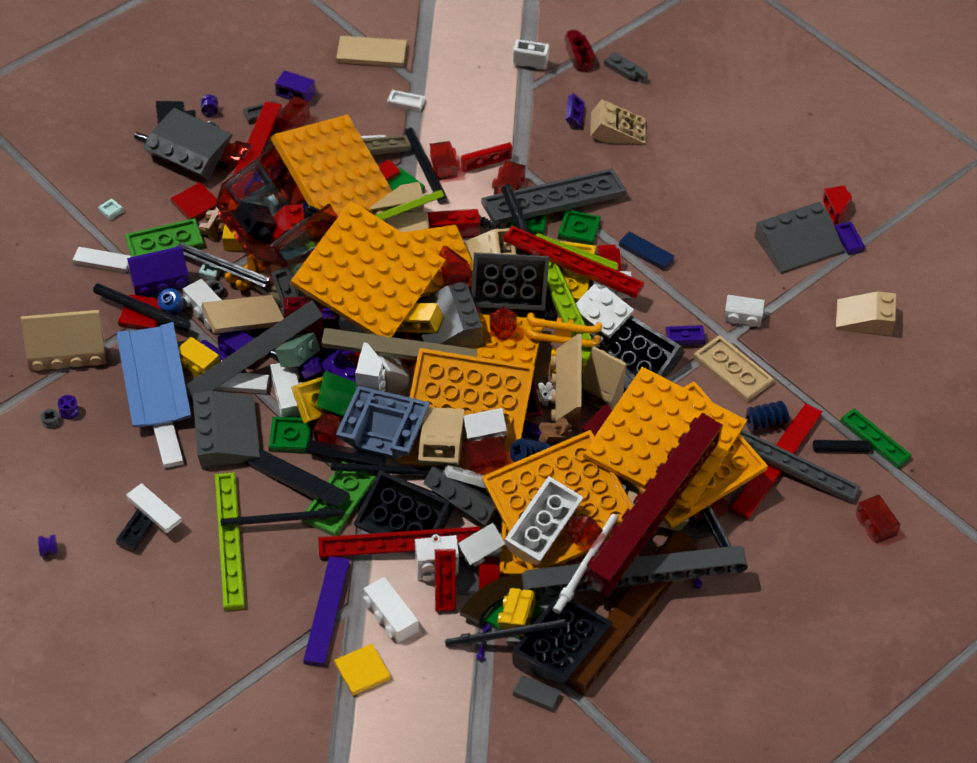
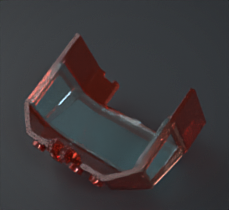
[215,145,338,268]

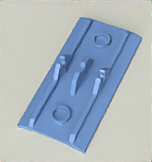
[116,322,191,427]

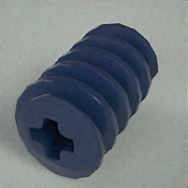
[746,400,790,432]
[510,438,551,462]

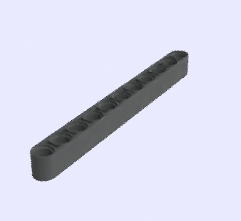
[521,546,748,597]

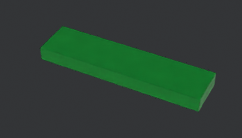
[840,408,912,469]

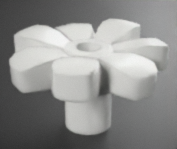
[536,382,555,406]

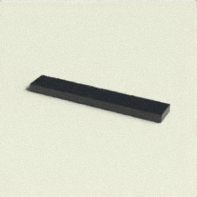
[244,448,350,509]

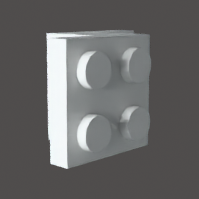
[576,284,634,339]

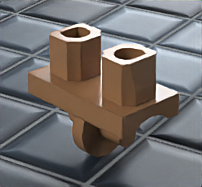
[199,205,231,241]
[539,418,575,444]

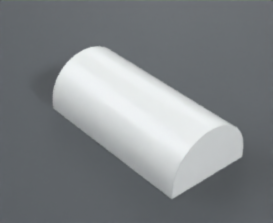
[505,476,583,565]

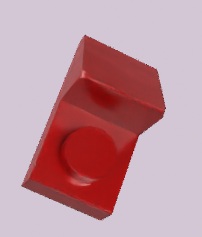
[597,244,621,271]
[479,557,500,590]

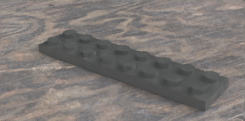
[481,169,627,226]

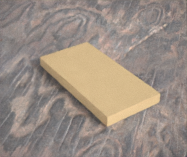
[336,36,407,67]
[201,295,284,334]
[693,335,774,402]

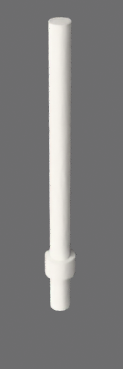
[553,514,619,614]

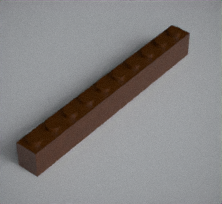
[563,530,698,696]

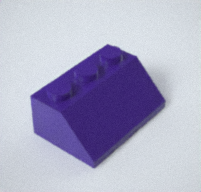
[127,246,190,297]

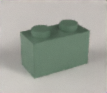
[275,333,320,367]

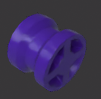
[201,95,218,117]
[57,395,79,420]
[38,535,58,557]

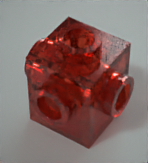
[490,306,517,341]
[565,516,603,546]

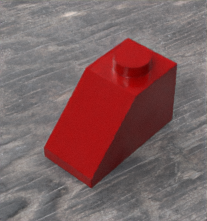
[822,185,852,226]

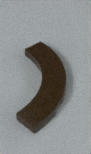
[460,573,558,624]

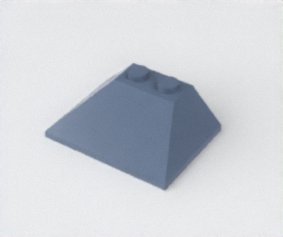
[336,386,430,459]

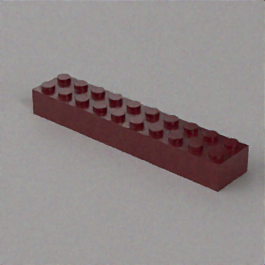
[586,412,723,597]

